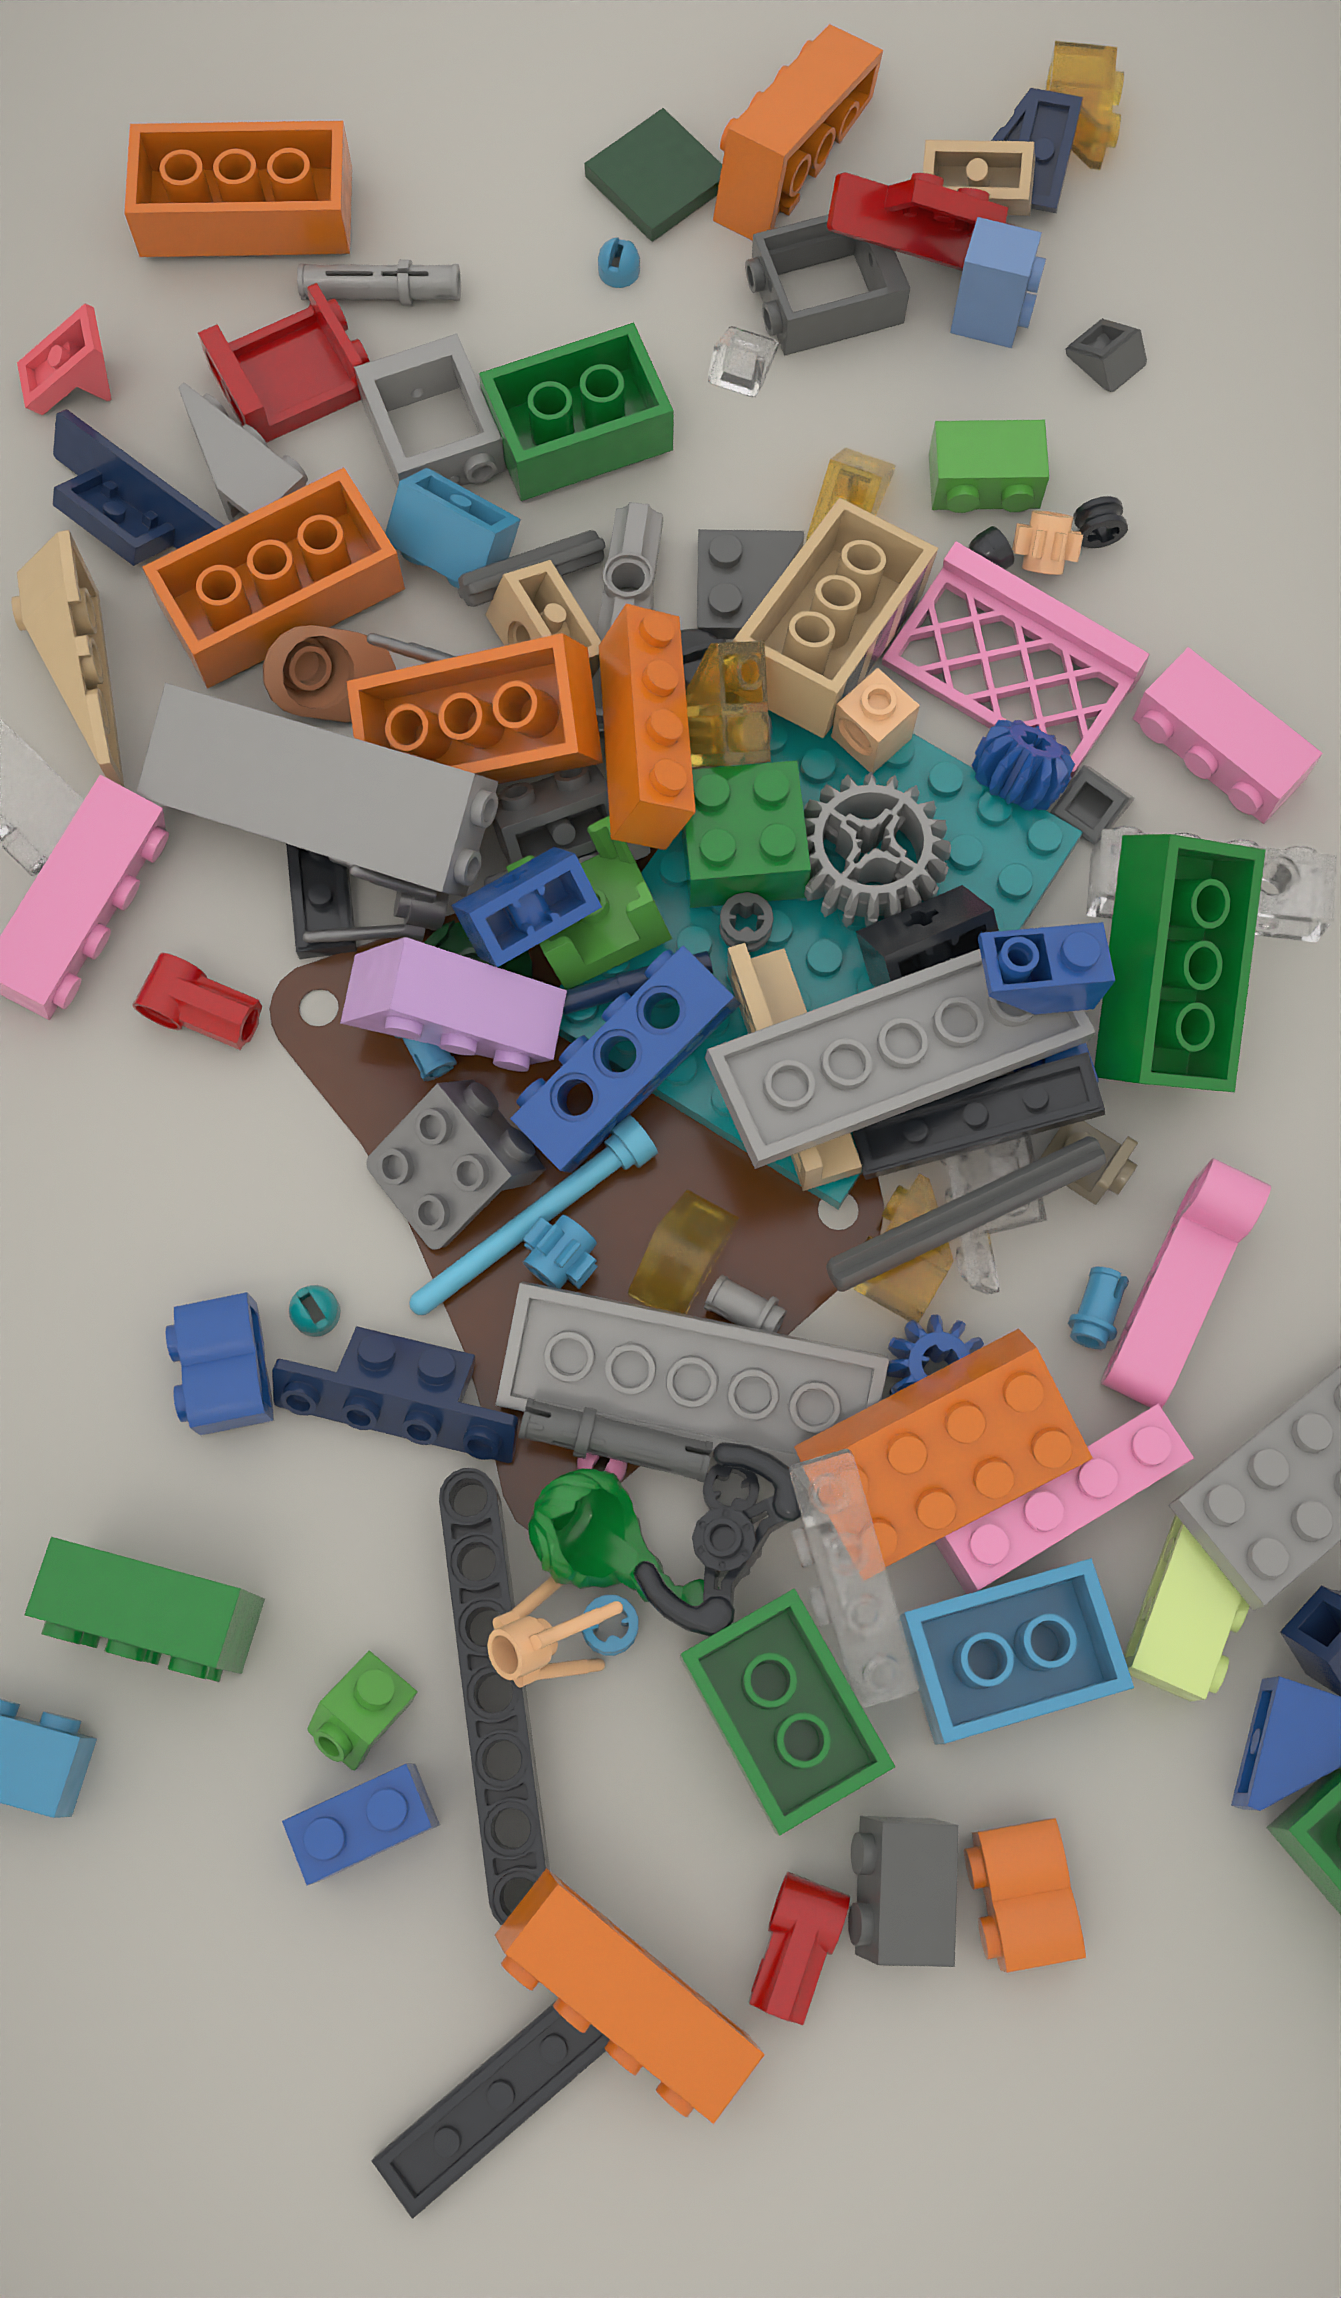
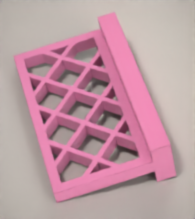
[882,541,1150,778]

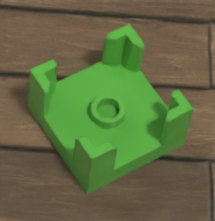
[506,816,673,990]

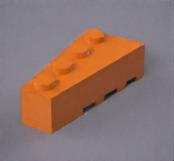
[713,24,883,241]

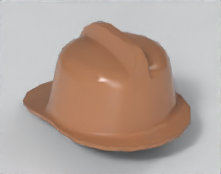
[263,625,396,722]

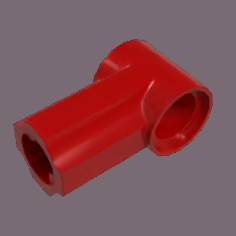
[132,953,262,1050]
[748,1872,850,2025]

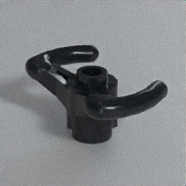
[633,1442,809,1637]

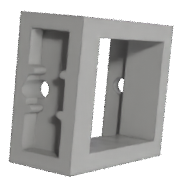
[354,333,506,488]

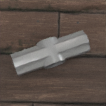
[597,502,663,667]

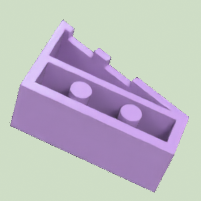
[340,937,567,1072]

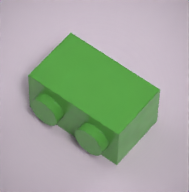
[929,419,1049,513]

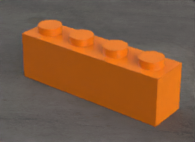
[599,603,696,850]
[495,1868,765,2124]

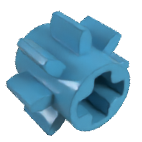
[523,1215,598,1289]

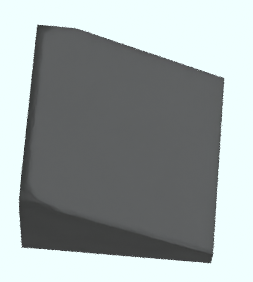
[1065,318,1147,392]
[1050,765,1135,846]

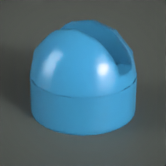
[598,237,640,288]

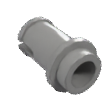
[704,1274,787,1333]

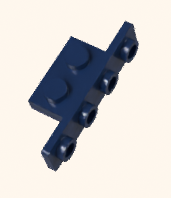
[52,409,225,566]
[272,1326,518,1463]

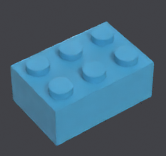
[896,1558,1134,1745]

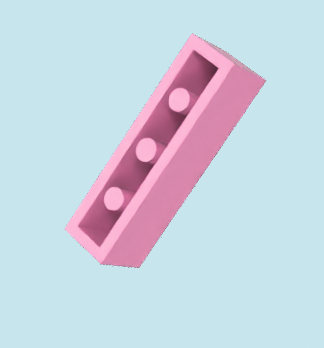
[0,775,169,1020]
[935,1403,1194,1594]

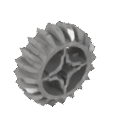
[804,771,951,927]

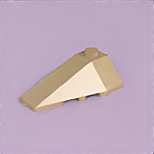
[11,530,124,787]

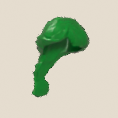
[528,1468,720,1606]

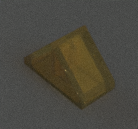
[806,448,896,542]
[627,1189,740,1314]

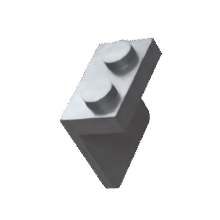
[366,1079,546,1249]

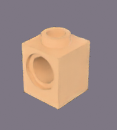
[831,668,920,773]

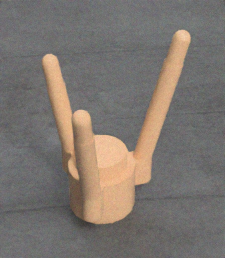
[487,1576,623,1688]

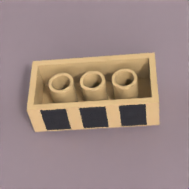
[723,497,938,738]

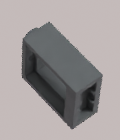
[745,214,910,356]

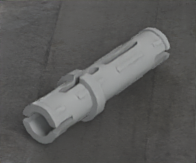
[297,259,461,305]

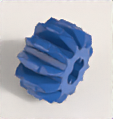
[971,720,1075,811]
[886,1314,984,1396]

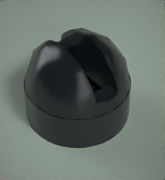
[969,526,1014,570]

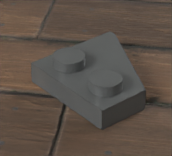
[697,529,804,639]

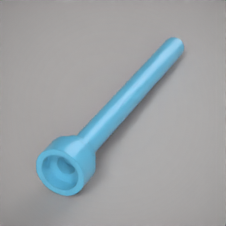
[409,1115,658,1315]

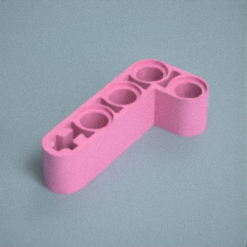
[1101,1158,1271,1408]

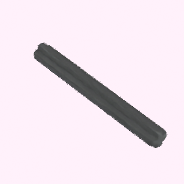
[826,1136,1106,1292]

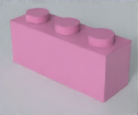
[1133,647,1323,824]

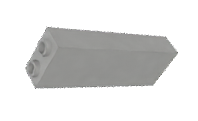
[136,683,498,897]

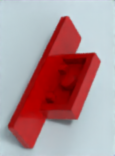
[827,172,1018,271]

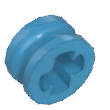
[582,1595,638,1656]

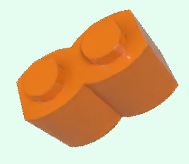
[964,1818,1086,1973]

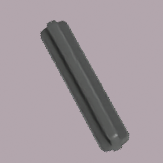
[458,530,606,607]

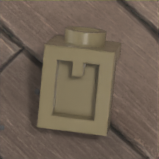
[1039,1121,1138,1205]

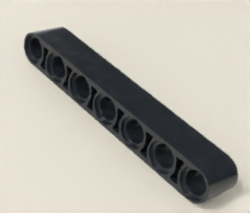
[439,1468,550,1925]

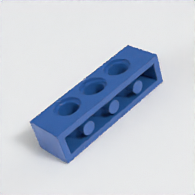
[510,945,741,1173]

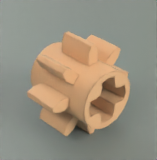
[1012,510,1083,575]

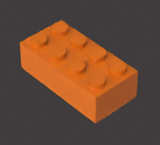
[124,121,352,257]
[142,467,405,689]
[346,633,603,784]
[794,1328,1093,1579]

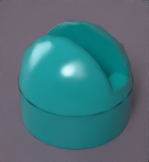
[289,1285,340,1337]

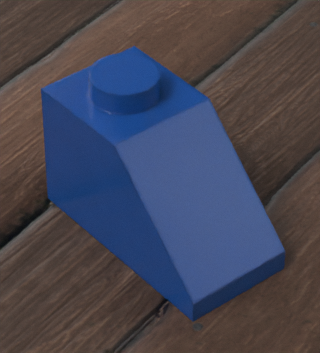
[1231,1676,1341,1811]

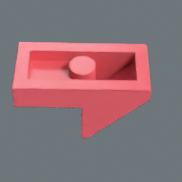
[17,303,112,415]

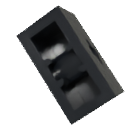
[856,885,999,987]

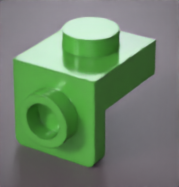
[307,1650,418,1771]

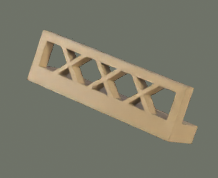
[728,943,862,1191]

